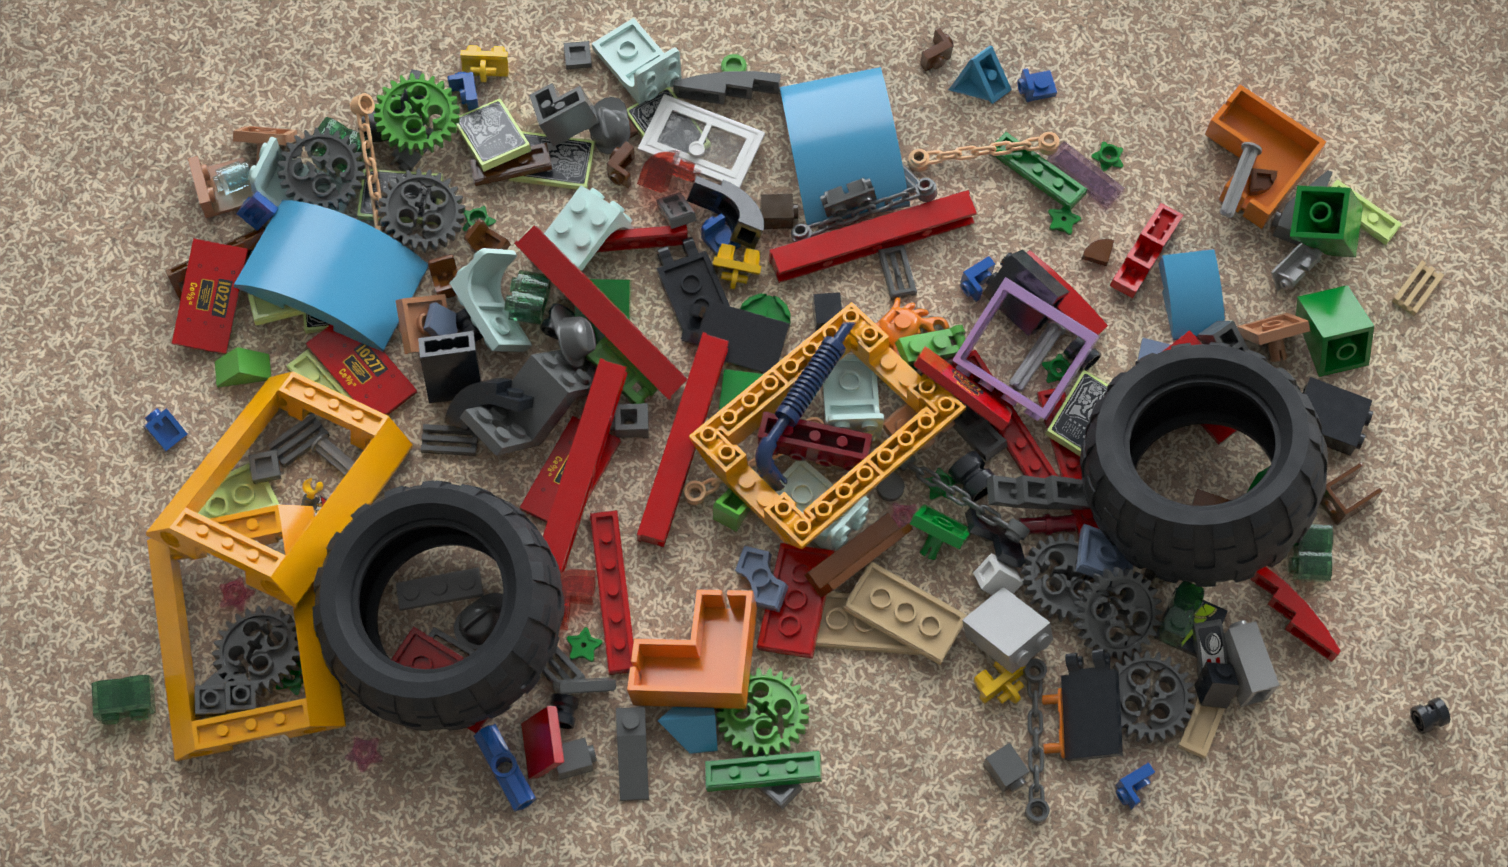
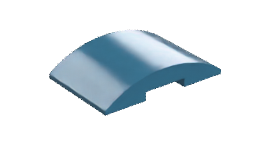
[780,67,910,225]
[234,200,428,352]

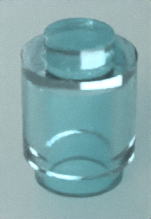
[212,161,250,195]

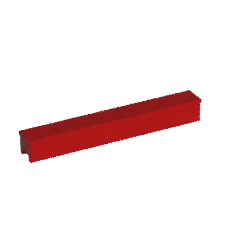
[769,190,977,283]
[514,225,688,400]
[637,332,729,548]
[543,358,628,578]

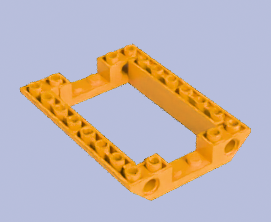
[689,302,966,549]
[146,371,413,608]
[147,505,346,762]

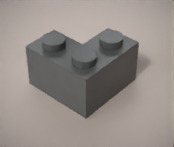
[529,83,599,147]

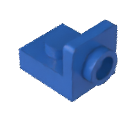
[1017,68,1057,102]
[447,72,479,111]
[236,191,278,231]
[701,214,741,256]
[960,256,995,302]
[142,408,188,451]
[1115,762,1155,810]

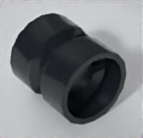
[948,450,995,502]

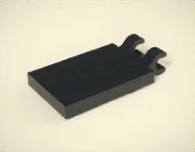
[657,237,730,333]
[681,301,790,373]
[1061,649,1123,761]

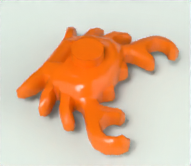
[875,297,949,357]

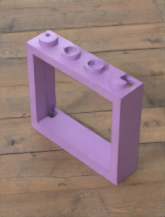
[952,277,1100,421]

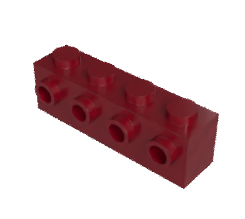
[757,412,872,472]

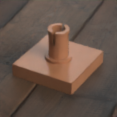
[233,126,297,165]
[395,294,448,354]
[1237,312,1310,362]

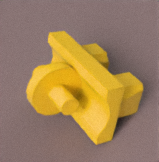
[460,45,509,82]
[713,243,761,290]
[973,661,1026,705]

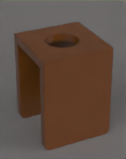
[1320,463,1383,526]

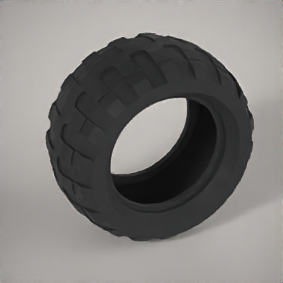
[1080,342,1328,587]
[313,480,565,731]

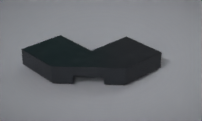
[965,507,1026,568]

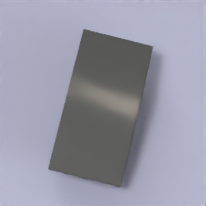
[194,681,256,717]

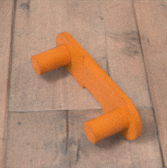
[1042,688,1065,758]

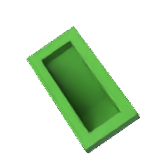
[215,347,272,388]
[713,488,750,532]

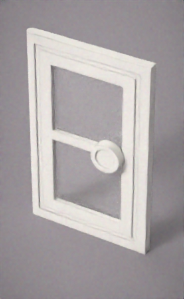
[638,94,765,188]

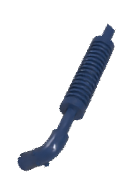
[755,322,856,491]

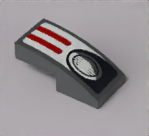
[1193,619,1227,677]

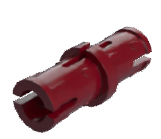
[1019,514,1076,536]

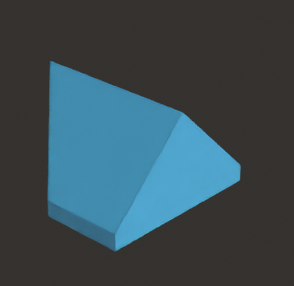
[948,46,1012,104]
[658,707,718,754]

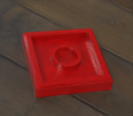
[521,706,564,779]

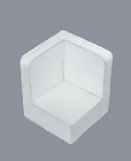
[973,553,1023,595]

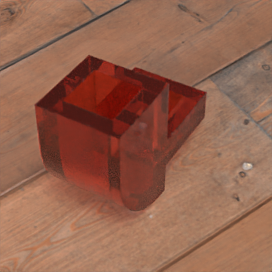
[637,150,701,193]
[560,569,596,630]

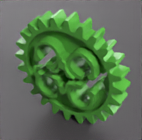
[373,73,460,155]
[716,668,809,757]

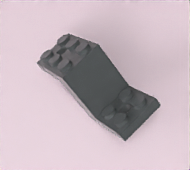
[460,350,597,456]

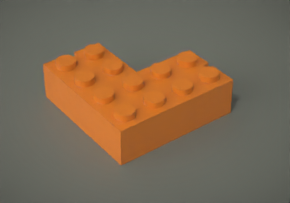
[1205,84,1327,229]
[627,589,757,709]

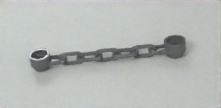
[791,178,938,243]
[898,455,1030,543]
[1023,658,1050,824]

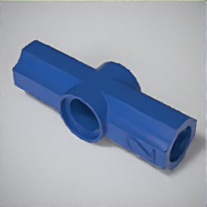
[473,724,536,812]

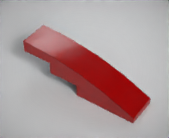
[1110,203,1184,299]
[1026,250,1108,335]
[1250,566,1341,662]

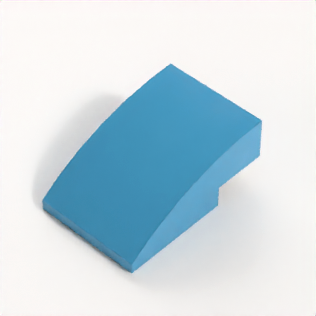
[1158,249,1225,340]

